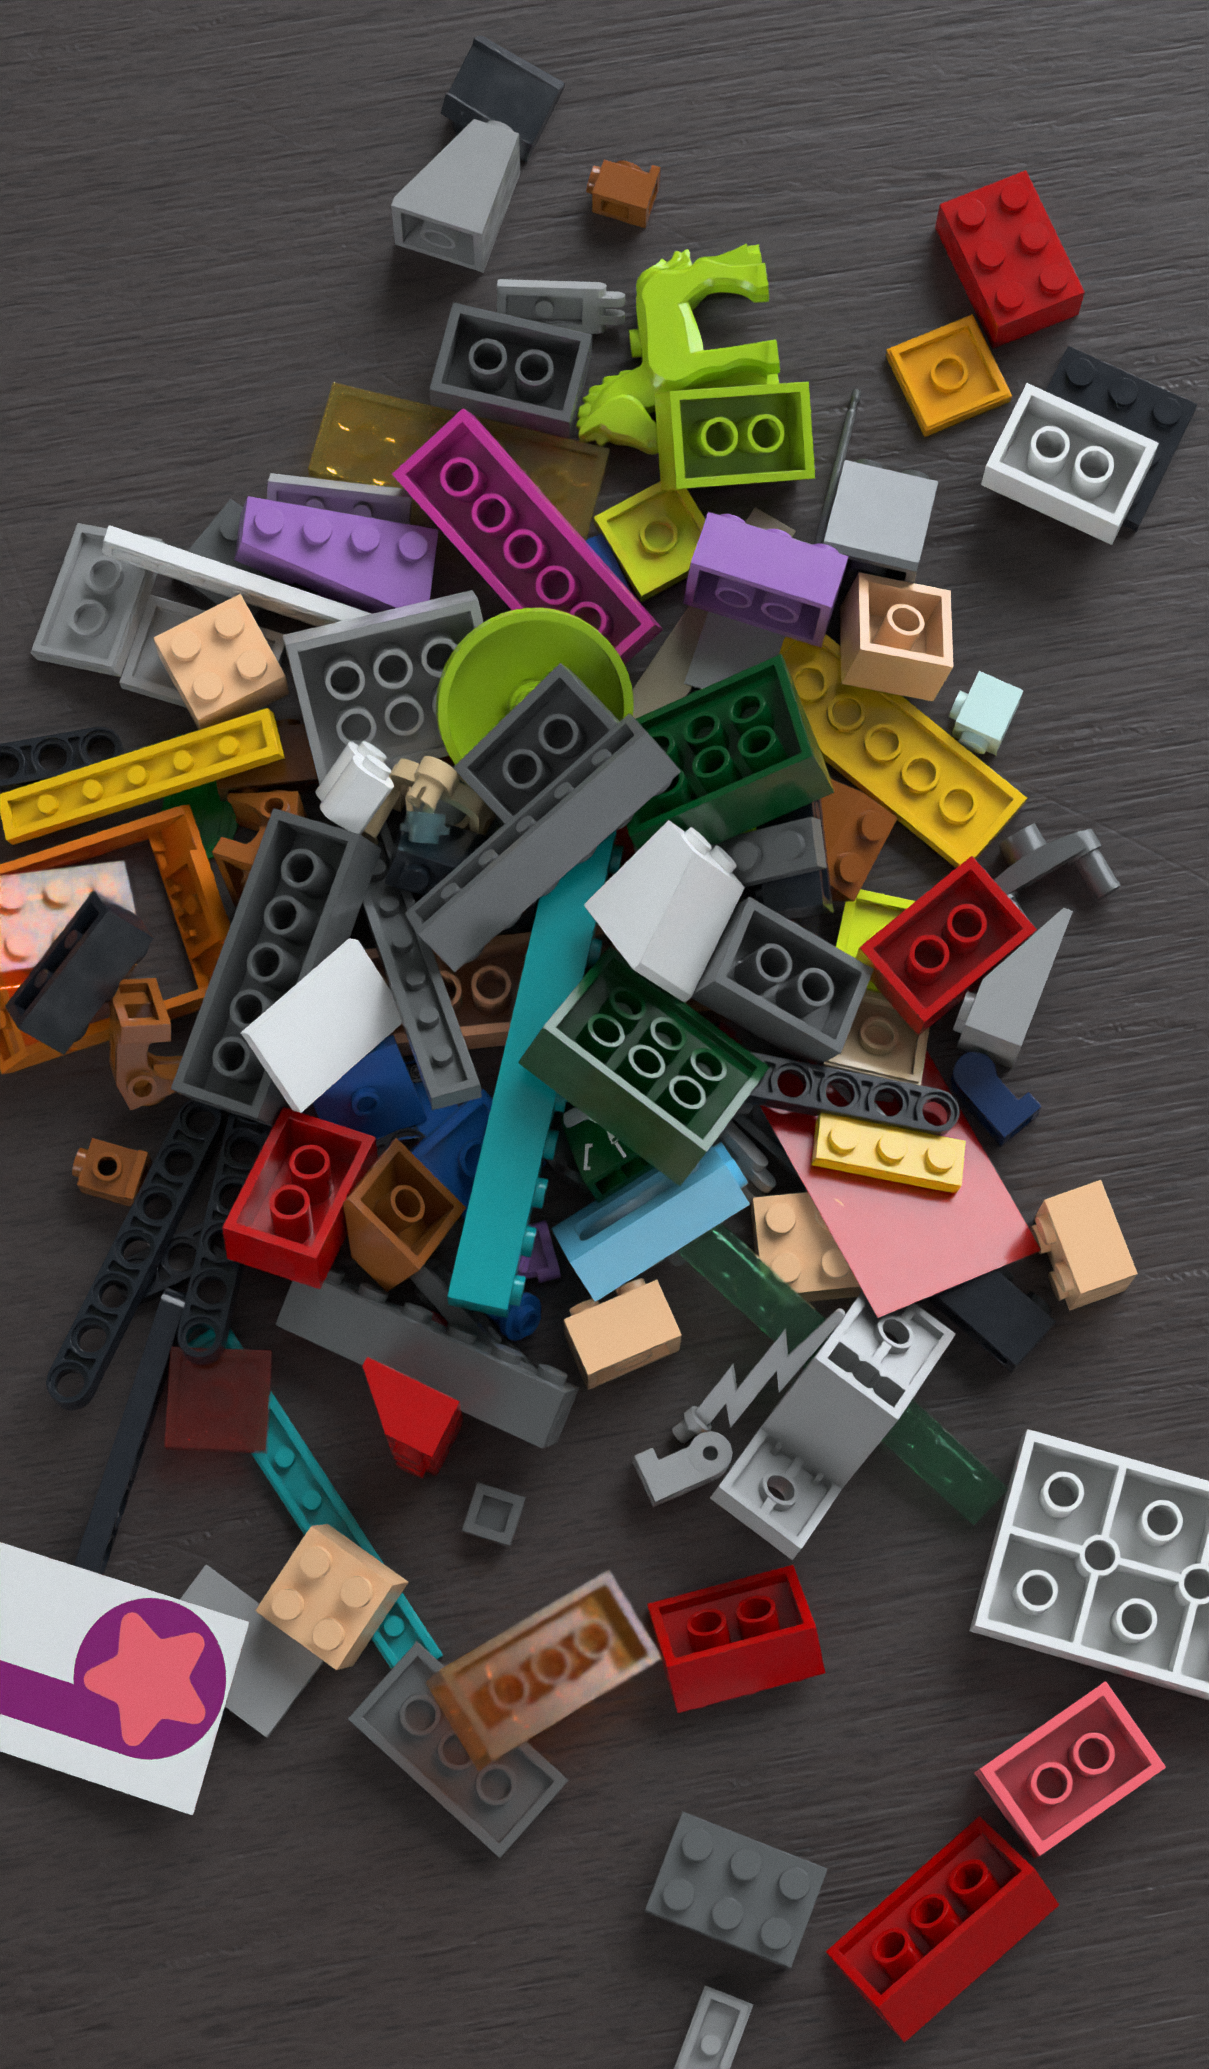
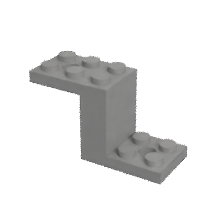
[710,1291,956,1560]

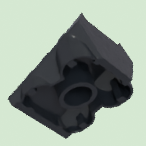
[441,35,565,162]

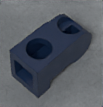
[950,1052,1042,1147]

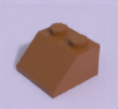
[821,779,898,902]
[343,1138,466,1292]

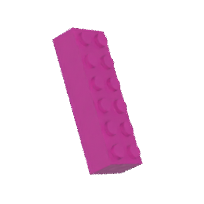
[392,408,664,665]

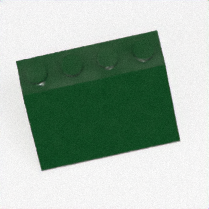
[626,654,835,850]
[518,946,770,1186]

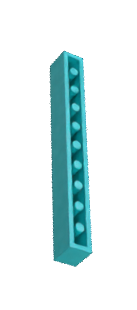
[447,830,624,1318]

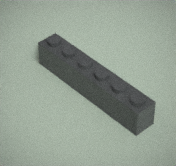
[404,713,681,972]
[275,1266,579,1449]

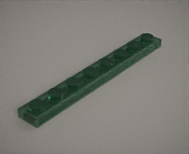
[677,1222,1008,1525]

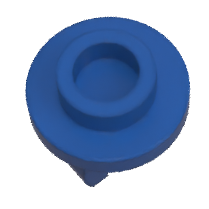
[487,1292,541,1341]

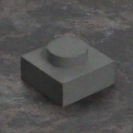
[462,1482,526,1548]

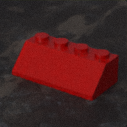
[825,1816,1059,2043]

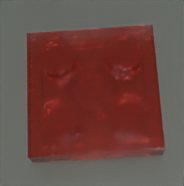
[165,1347,273,1454]

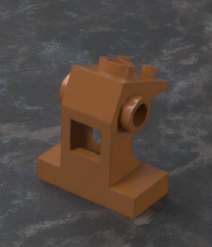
[212,788,308,907]
[108,978,183,1110]

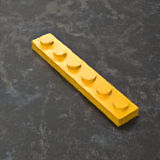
[0,708,285,845]

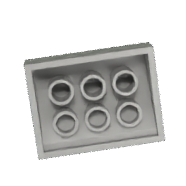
[283,590,483,785]

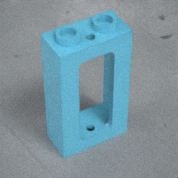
[551,1142,750,1302]

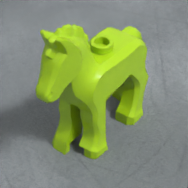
[576,243,780,455]

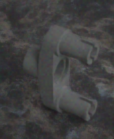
[994,823,1121,919]

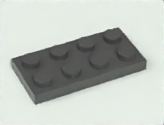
[347,1642,569,1858]

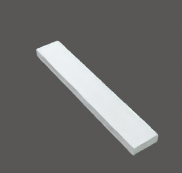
[102,525,371,627]

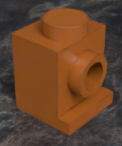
[586,159,661,228]
[72,1138,153,1207]

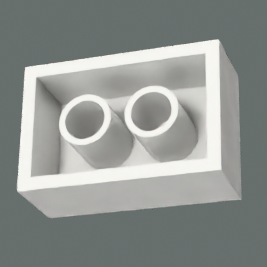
[981,383,1159,545]

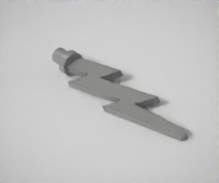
[672,1309,845,1444]

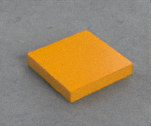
[885,314,1012,437]

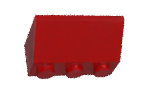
[362,1357,464,1478]
[647,1565,825,1713]

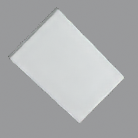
[241,938,402,1113]

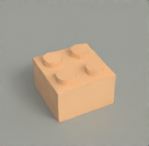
[840,572,953,701]
[154,594,289,730]
[1030,1180,1138,1311]
[751,1192,862,1306]
[564,1278,682,1390]
[255,1524,408,1670]

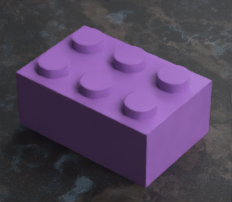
[683,512,849,647]

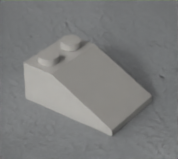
[953,908,1073,1069]

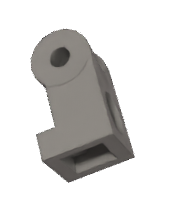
[633,1431,733,1508]

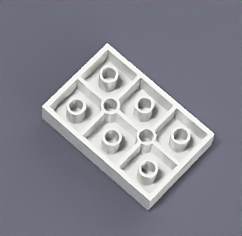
[969,1429,1209,1700]

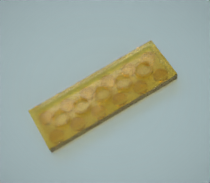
[308,382,610,540]

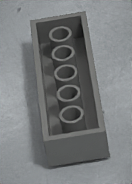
[171,808,382,1127]

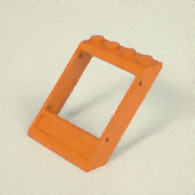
[0,805,230,1074]

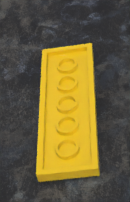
[779,634,1027,868]

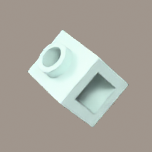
[949,671,1024,755]

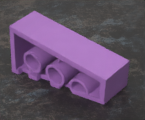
[234,496,438,614]

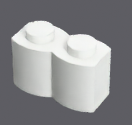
[316,741,394,835]

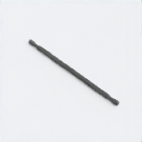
[815,389,861,544]

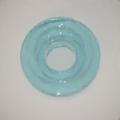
[400,811,450,844]

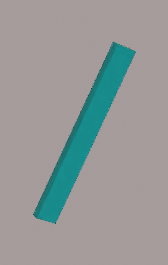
[188,1329,444,1669]

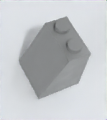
[391,119,520,273]

